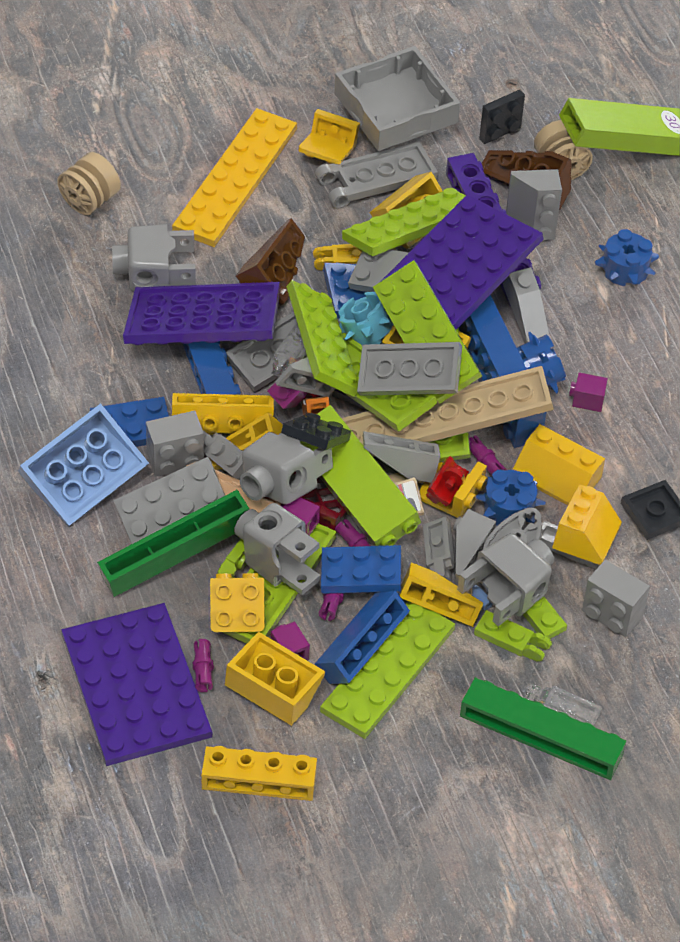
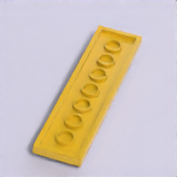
[172,108,297,247]

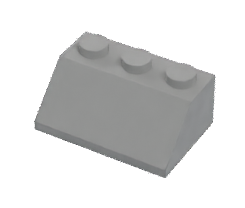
[506,169,562,240]

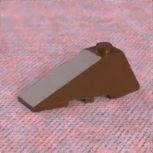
[482,150,571,210]
[236,218,305,305]

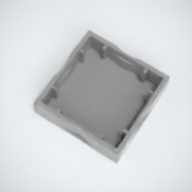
[334,46,460,151]

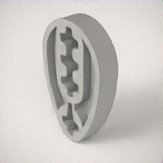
[483,508,543,549]

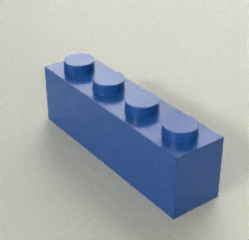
[182,341,241,395]
[315,591,410,684]

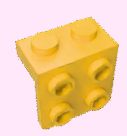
[298,109,360,164]
[419,462,488,518]
[210,573,264,632]

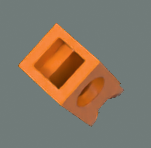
[302,396,329,415]

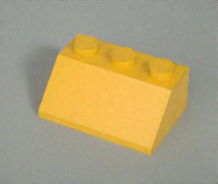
[369,172,443,249]
[512,424,605,505]
[552,484,622,565]
[225,632,325,726]

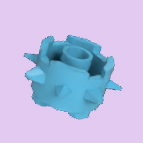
[338,292,394,345]

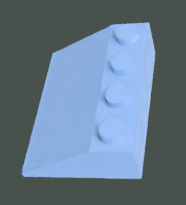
[18,403,149,527]

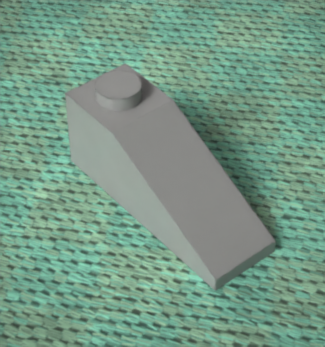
[503,267,550,344]
[275,357,336,397]
[362,431,440,483]
[453,509,496,586]

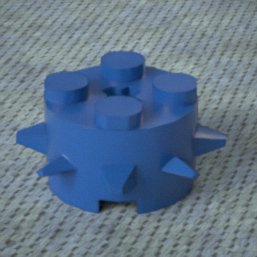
[595,229,659,286]
[517,331,566,394]
[476,469,546,526]

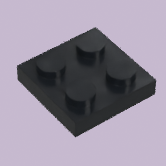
[479,89,525,144]
[281,413,351,450]
[621,480,680,540]

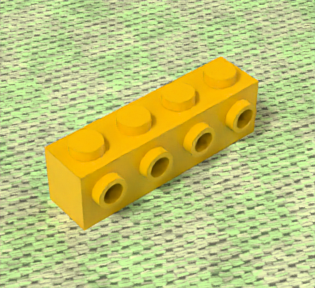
[172,393,274,435]
[201,746,317,801]

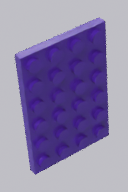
[380,195,544,329]
[123,282,280,345]
[61,603,212,766]

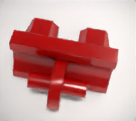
[426,456,469,507]

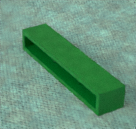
[97,490,250,597]
[460,677,627,780]

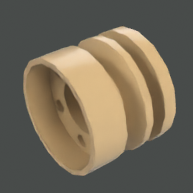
[534,120,593,180]
[57,152,121,215]

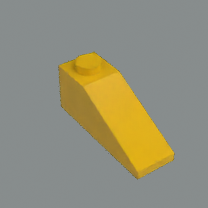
[209,413,283,470]
[399,562,483,627]

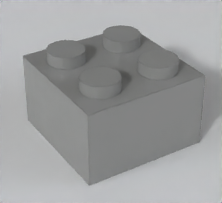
[146,411,204,477]
[582,560,650,637]

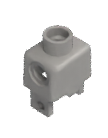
[112,224,196,291]
[240,432,333,505]
[234,503,321,595]
[457,533,554,626]

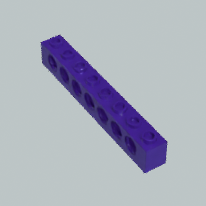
[446,152,541,306]

